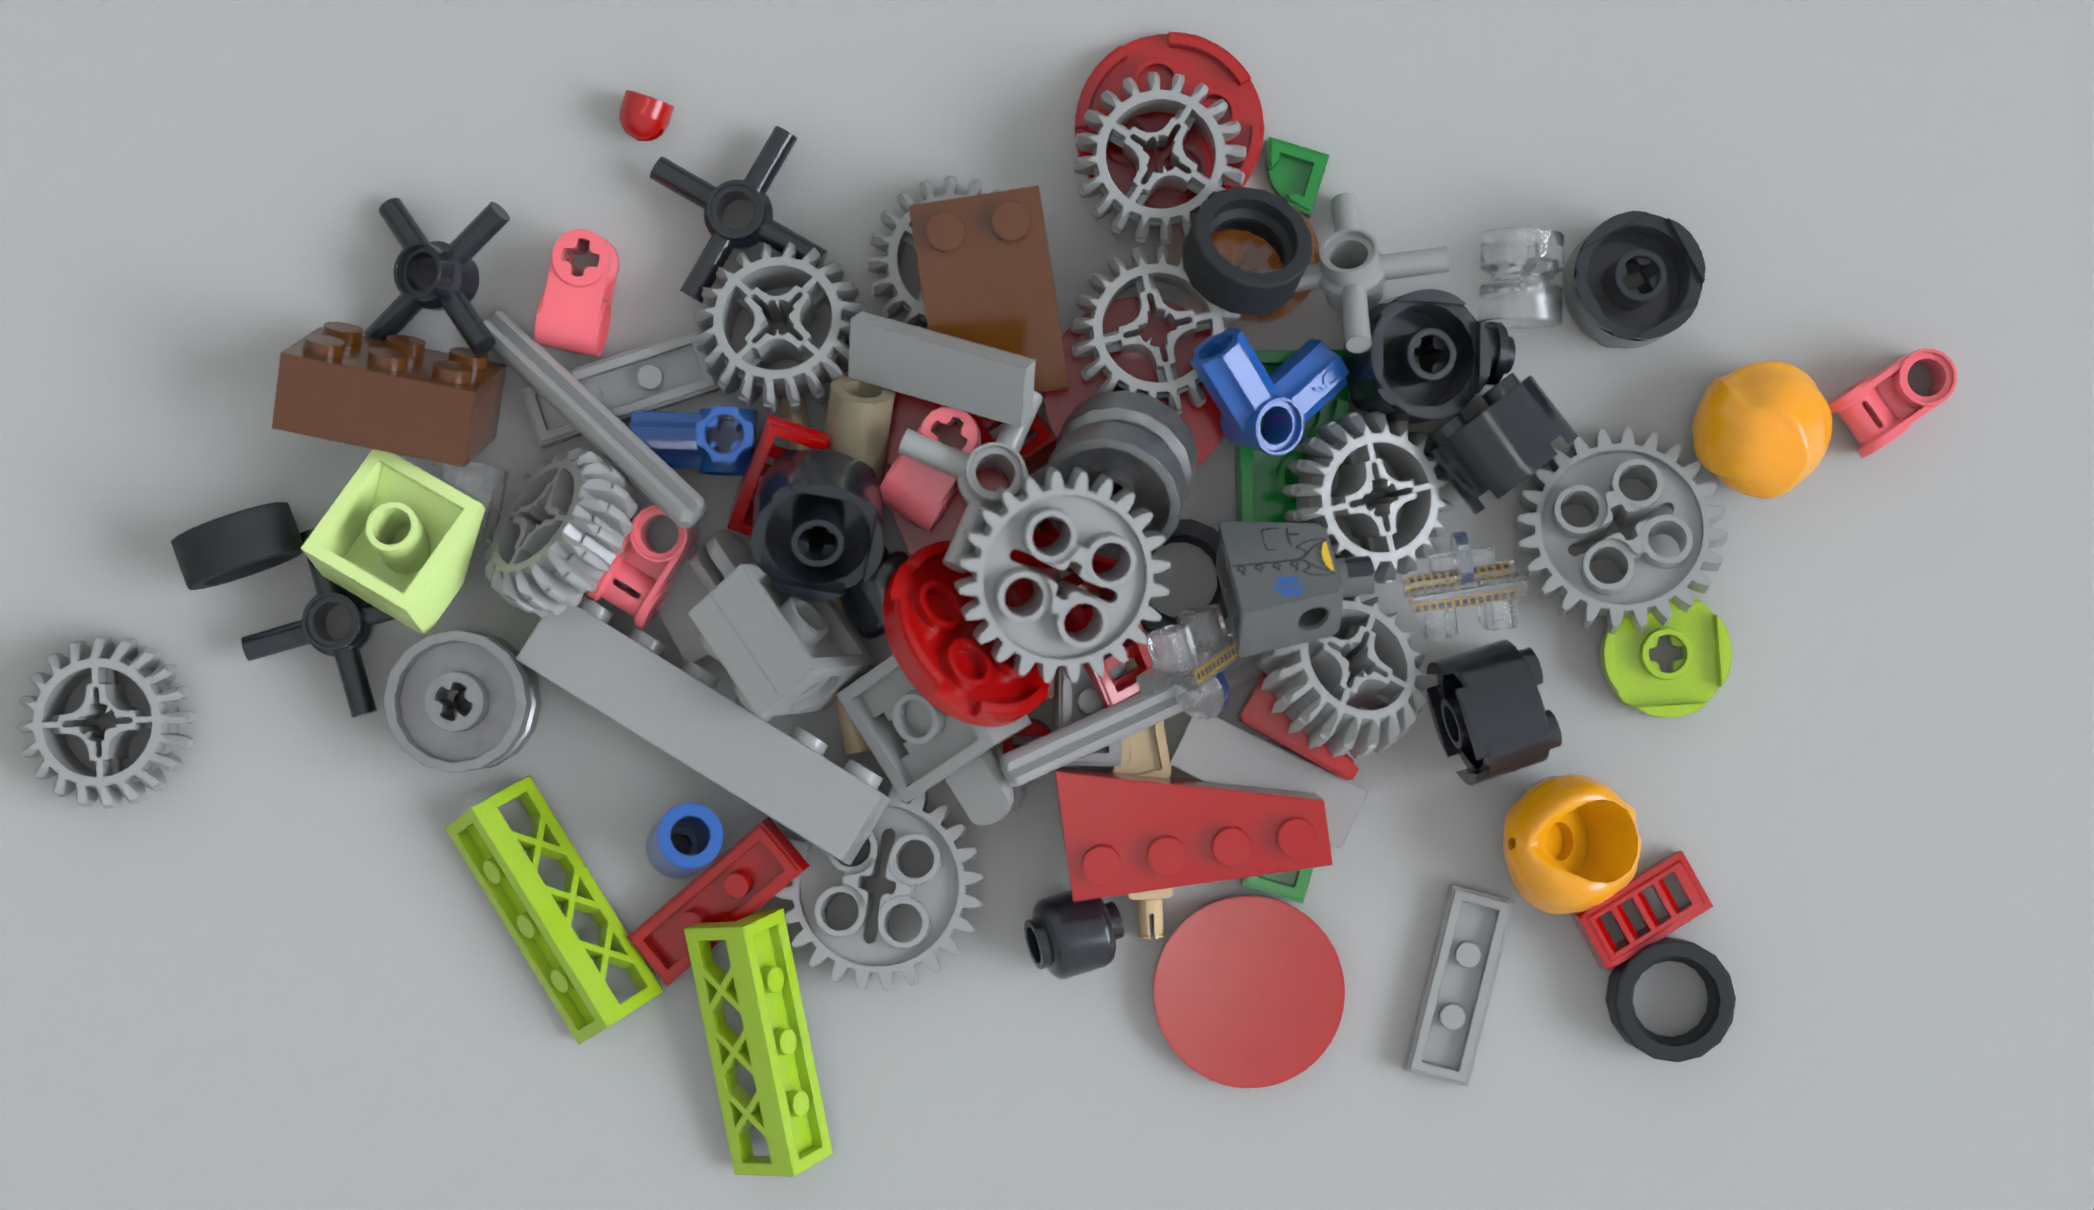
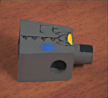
[1216,521,1375,657]

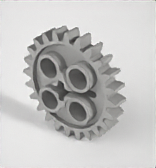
[1515,427,1728,634]
[954,467,1171,683]
[775,786,984,990]

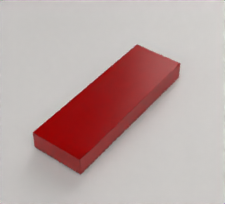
[627,816,810,986]

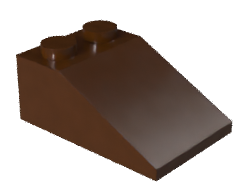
[908,185,1069,407]

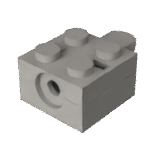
[688,529,876,718]
[836,655,1032,826]

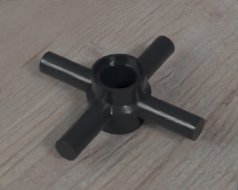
[650,126,828,303]
[364,198,510,355]
[241,528,395,718]

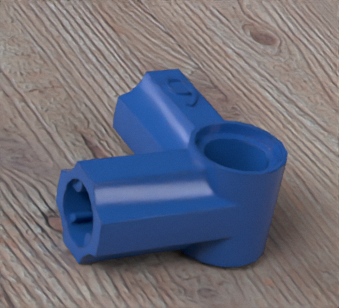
[1190,328,1350,455]
[630,406,757,476]

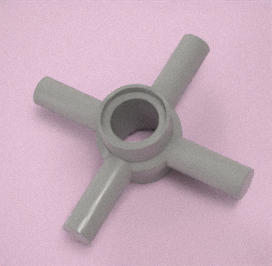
[1255,193,1450,353]
[897,391,1060,573]

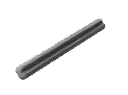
[483,311,707,529]
[999,653,1266,787]

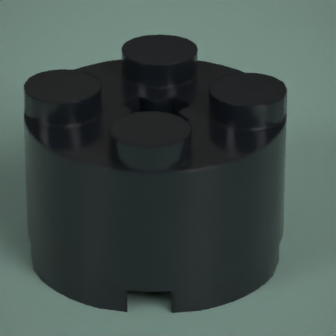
[1562,211,1706,349]
[1342,289,1492,425]
[1428,372,1578,515]
[751,449,884,601]
[1426,639,1562,785]

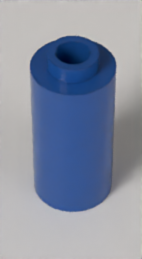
[646,803,723,878]

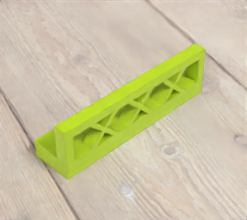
[445,775,664,1044]
[684,908,833,1177]

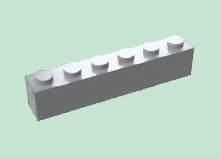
[516,595,891,865]

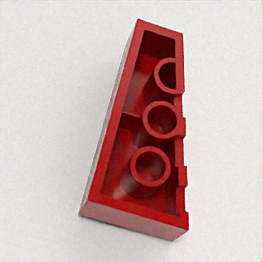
[1054,766,1333,902]

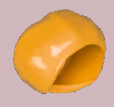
[1691,360,1832,499]
[1502,774,1642,914]

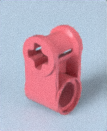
[534,229,619,357]
[1828,348,1957,458]
[879,406,981,533]
[587,505,697,630]

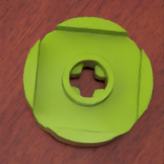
[1600,596,1732,718]

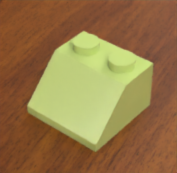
[301,449,485,637]

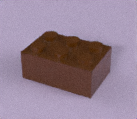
[272,322,506,468]

